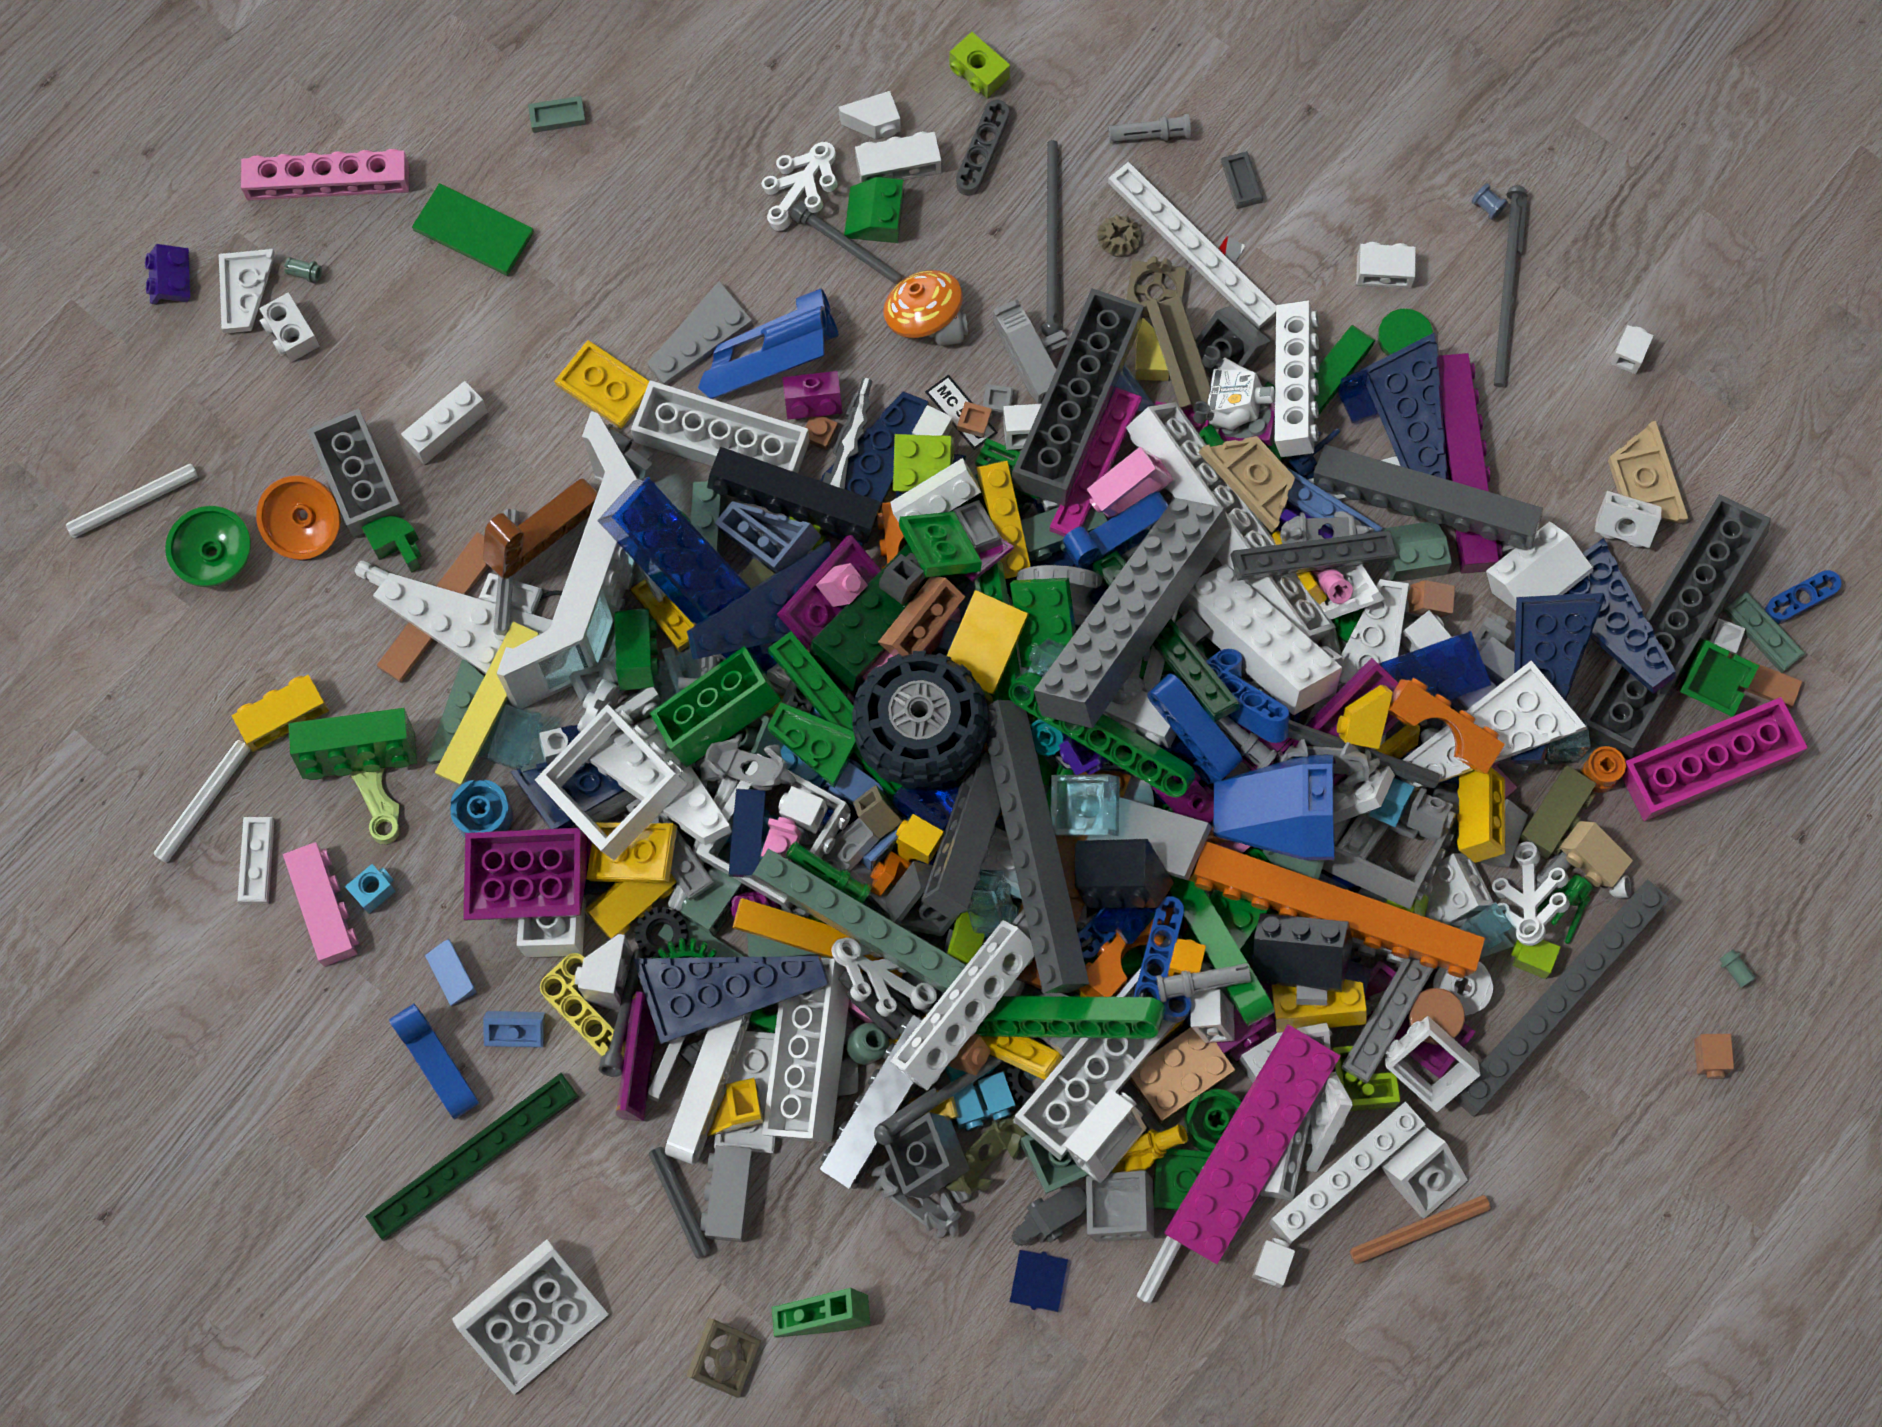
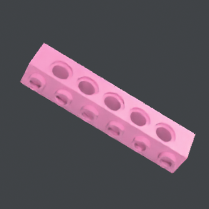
[241,149,409,200]

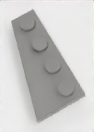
[782,818,879,918]

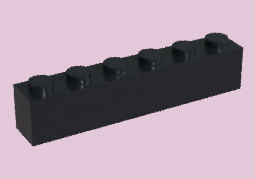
[707,447,881,543]

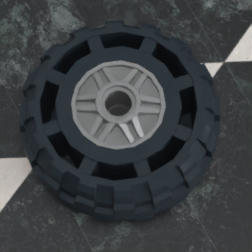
[852,651,988,790]

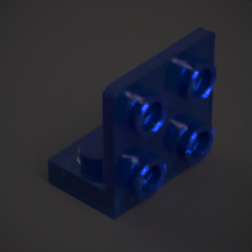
[893,780,961,833]

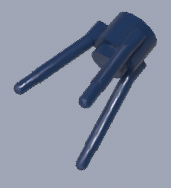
[1287,429,1341,480]

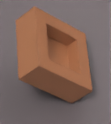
[957,401,992,438]
[805,416,838,450]

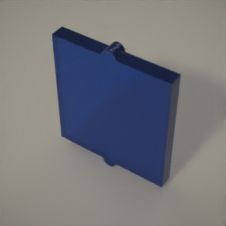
[1009,1250,1068,1312]

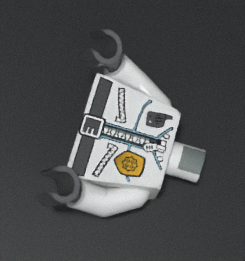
[1193,346,1275,430]

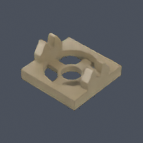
[1126,256,1187,317]
[686,1318,761,1398]

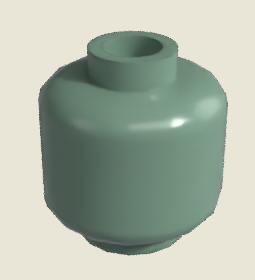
[846,1023,889,1065]

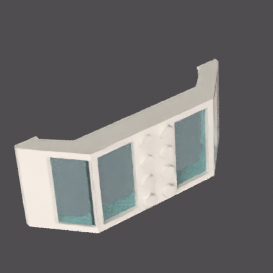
[496,411,649,710]

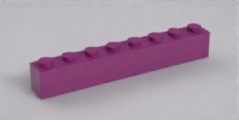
[1439,353,1502,574]

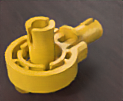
[1112,1124,1188,1173]

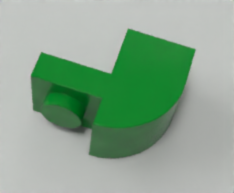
[362,516,422,573]

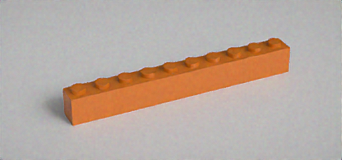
[1189,841,1485,978]

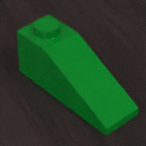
[772,1287,871,1338]

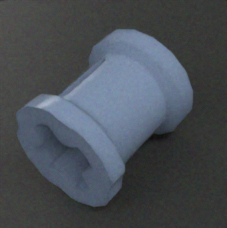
[1472,183,1508,220]

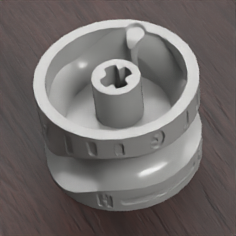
[1017,565,1103,631]

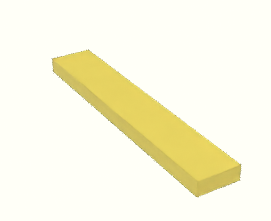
[435,621,539,786]

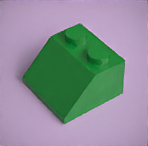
[844,177,904,243]

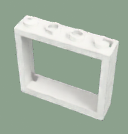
[535,704,688,860]
[696,753,851,910]

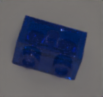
[1093,908,1157,944]

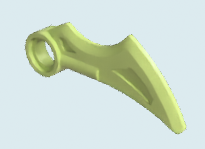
[350,768,400,845]

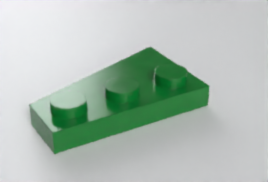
[767,702,857,788]

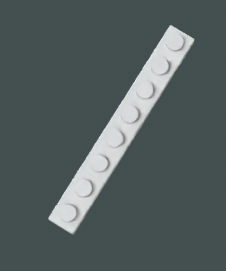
[1108,162,1276,330]

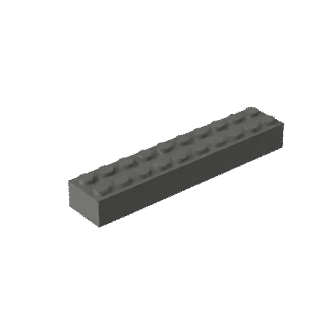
[1580,494,1771,760]
[1034,498,1230,728]

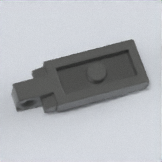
[838,970,913,1039]

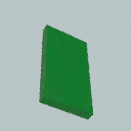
[412,183,534,276]

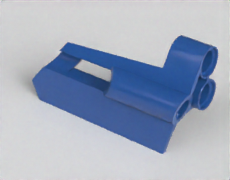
[698,288,839,399]

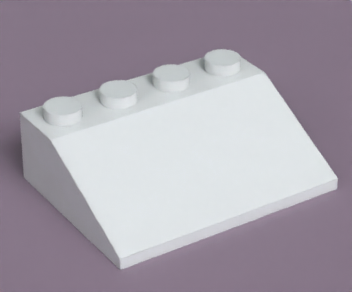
[452,1239,609,1395]

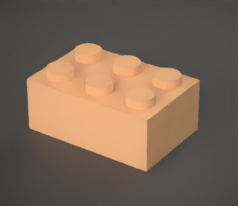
[1130,1027,1235,1124]

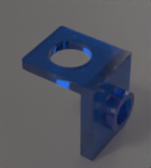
[1337,369,1378,423]

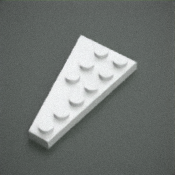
[373,573,552,675]
[1305,579,1409,750]
[1398,661,1587,792]
[586,717,732,845]

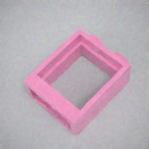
[1087,447,1174,518]

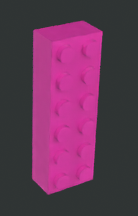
[1622,697,1808,822]

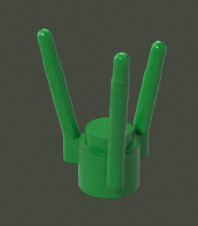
[1537,875,1593,944]

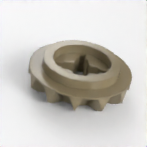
[1097,214,1141,256]

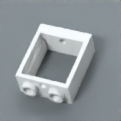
[1385,1016,1480,1113]
[1064,1089,1146,1184]

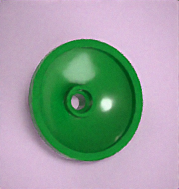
[165,506,251,587]

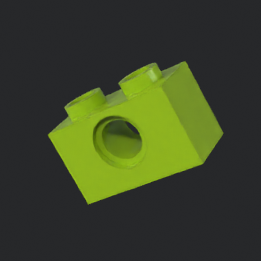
[949,32,1010,99]

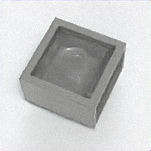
[1086,1171,1155,1242]

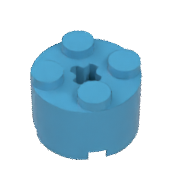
[450,780,513,837]

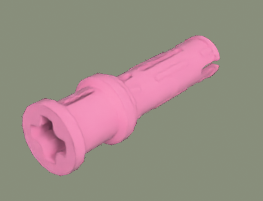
[1311,569,1353,604]

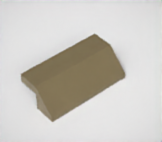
[1145,295,1211,411]

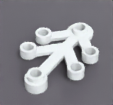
[762,142,838,231]
[1492,842,1570,946]
[832,938,937,1017]

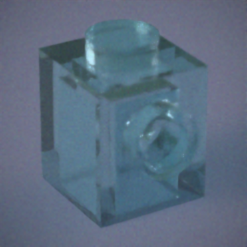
[1460,902,1513,950]

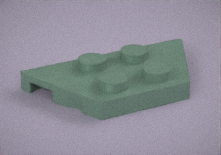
[427,659,509,765]

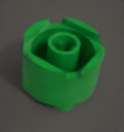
[1184,1089,1241,1152]

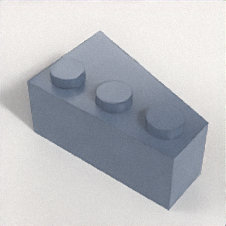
[715,501,821,573]

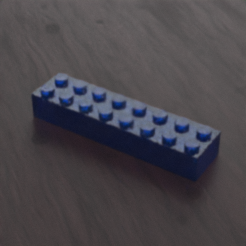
[597,477,778,675]

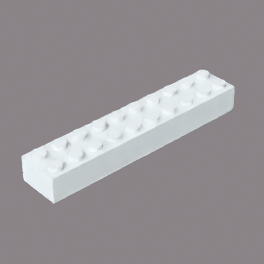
[1126,402,1336,644]

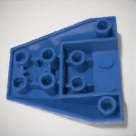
[1213,755,1334,860]

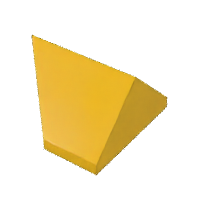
[706,1078,764,1137]

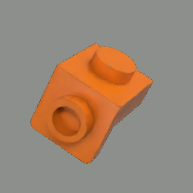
[870,852,912,896]

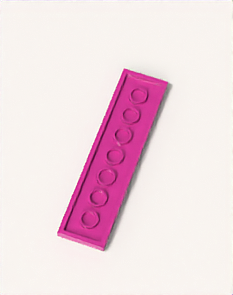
[1164,1024,1340,1264]

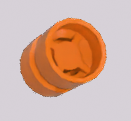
[1580,746,1626,793]

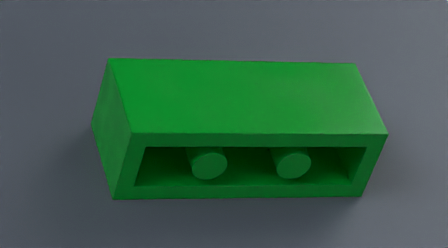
[615,608,659,691]

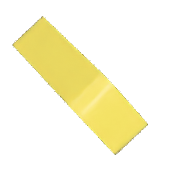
[540,953,626,1060]

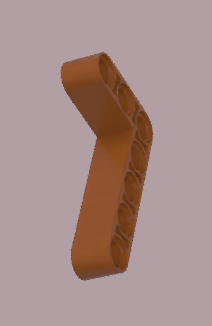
[483,478,598,580]

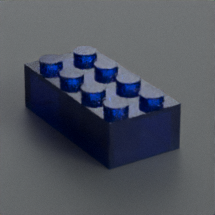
[1379,631,1491,701]

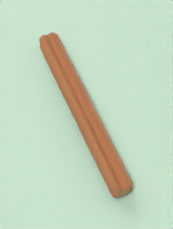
[1350,1195,1491,1264]

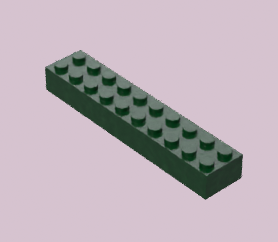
[809,457,1034,692]

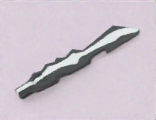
[823,378,873,489]

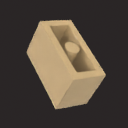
[1559,821,1633,887]

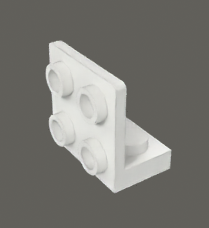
[1410,853,1495,925]

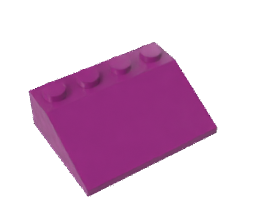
[463,828,588,921]

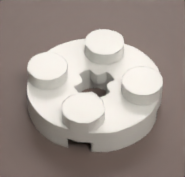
[577,679,620,731]
[1433,962,1493,1016]

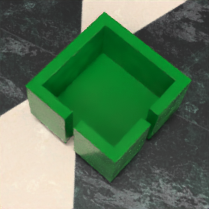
[1677,639,1760,717]

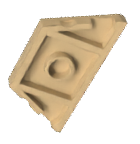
[1608,421,1688,523]
[1198,436,1295,532]

